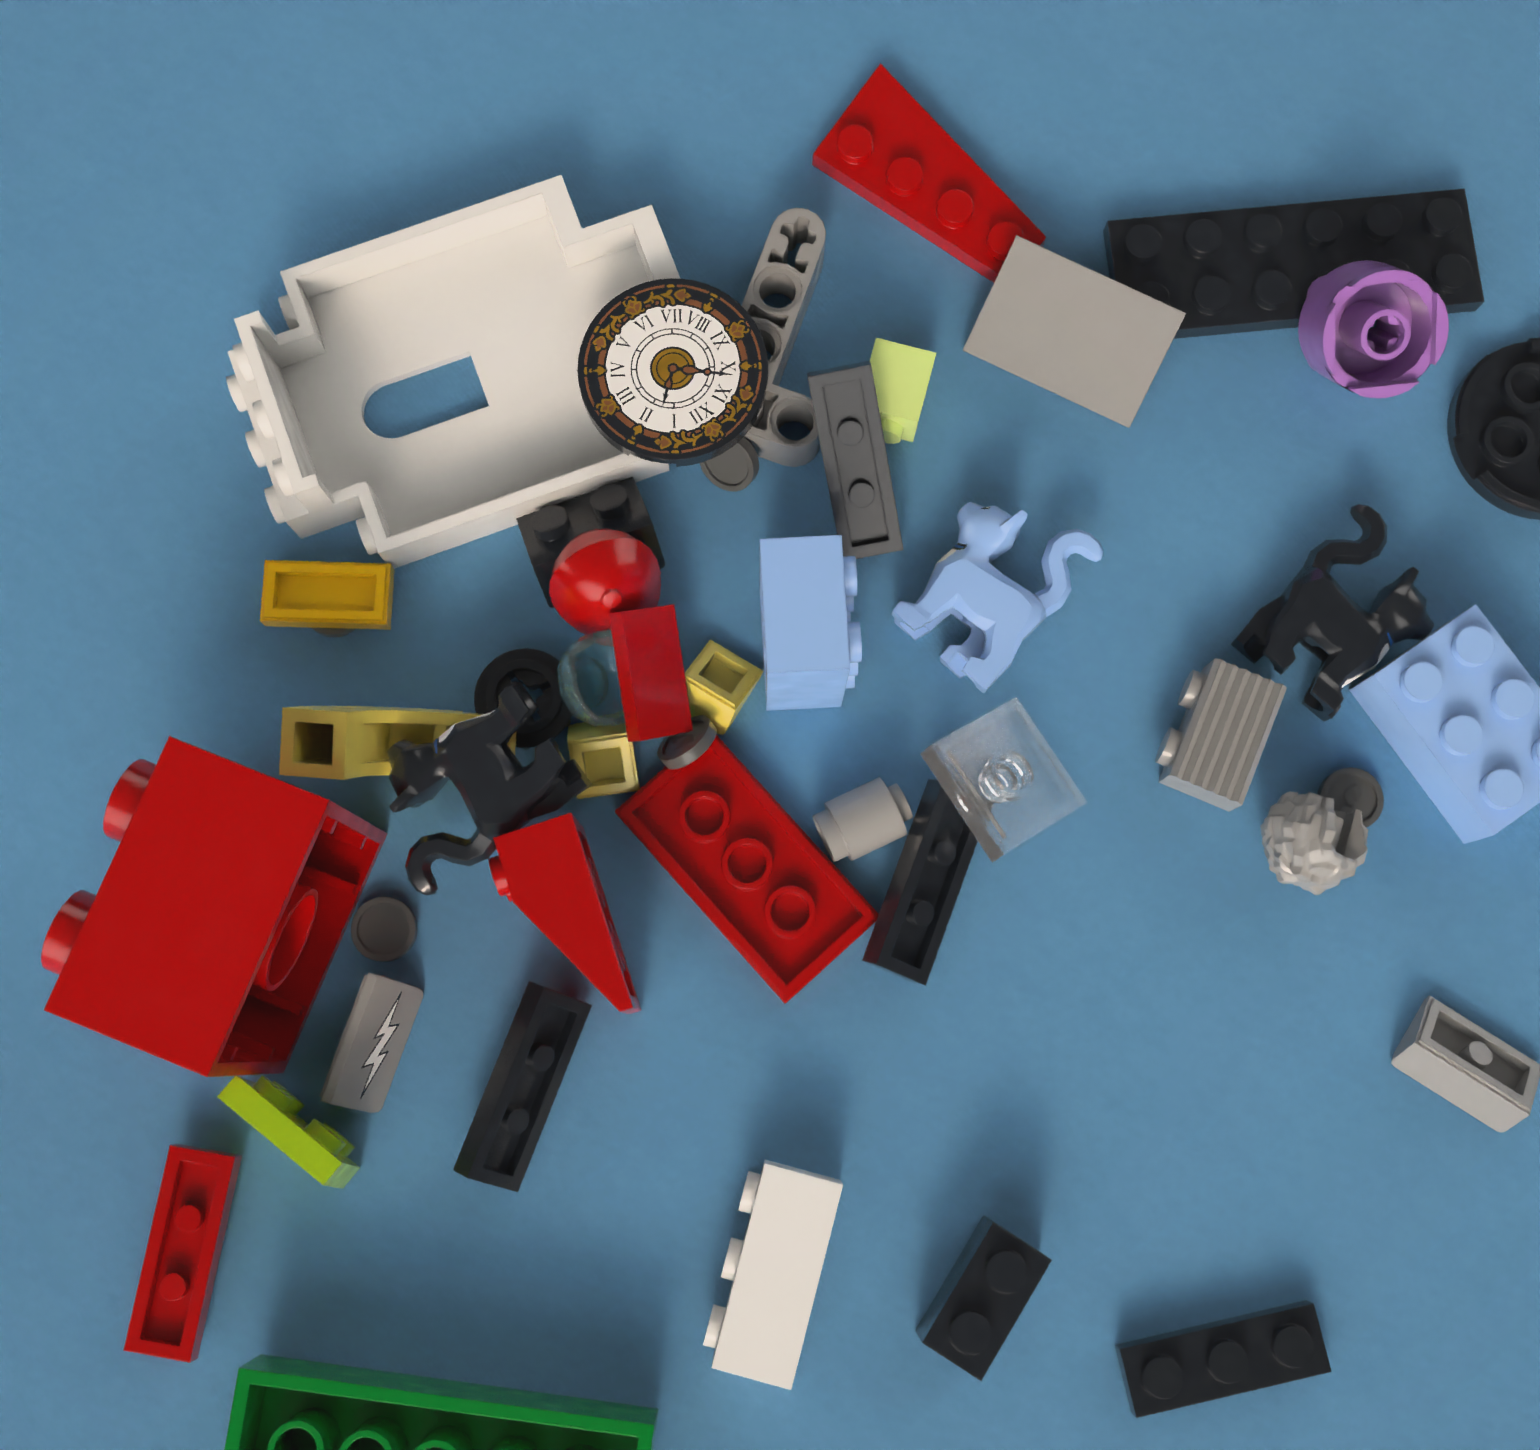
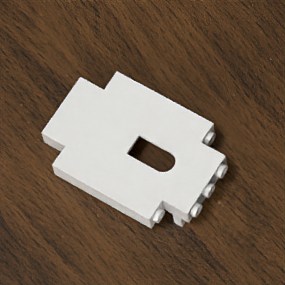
[226,175,681,569]

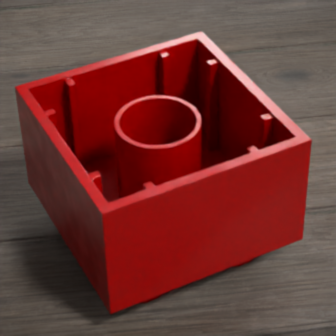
[41,736,388,1077]

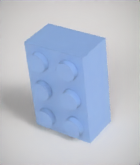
[759,535,862,711]
[1349,604,1540,844]

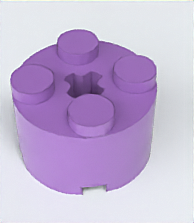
[1298,260,1449,398]

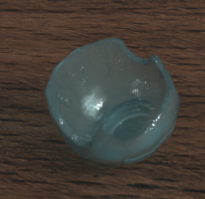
[557,629,625,727]

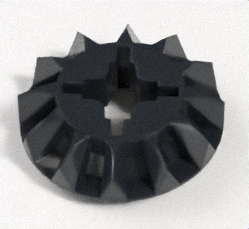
[474,648,577,750]

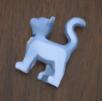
[891,502,1104,693]

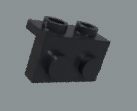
[516,477,665,608]

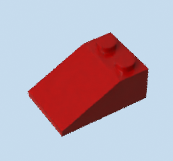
[488,812,642,1014]

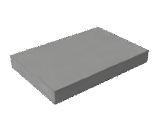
[963,235,1186,428]

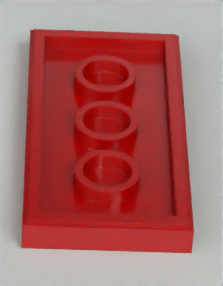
[614,735,879,1004]

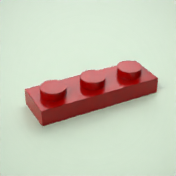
[123,1144,242,1363]

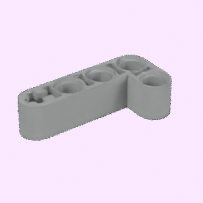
[742,208,826,467]

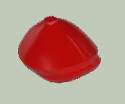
[549,529,661,641]

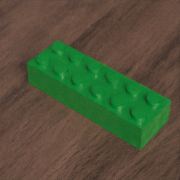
[224,1354,659,1450]

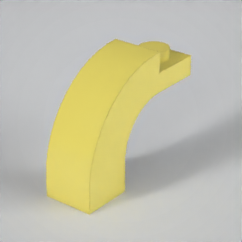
[279,706,516,780]

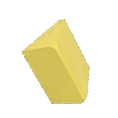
[685,639,763,735]
[567,717,640,799]

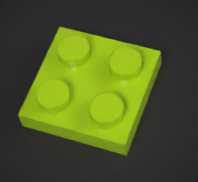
[217,1075,360,1189]

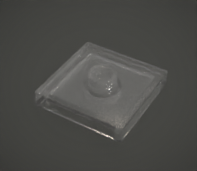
[920,697,1087,863]

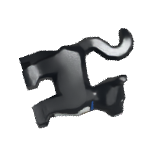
[1231,504,1434,722]
[387,681,592,896]

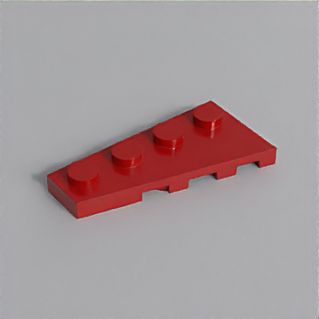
[812,63,1046,283]

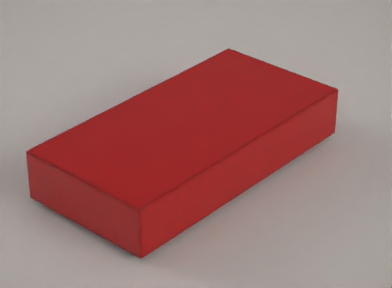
[609,604,693,742]

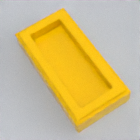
[260,560,395,630]

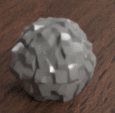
[1260,791,1368,895]

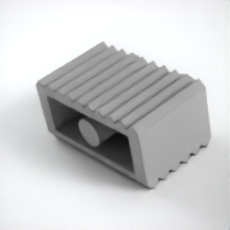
[1155,658,1287,812]

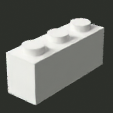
[703,1159,843,1390]

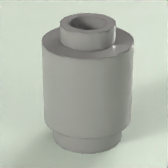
[812,777,913,862]

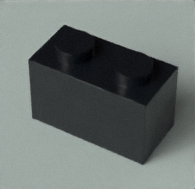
[915,1215,1052,1381]

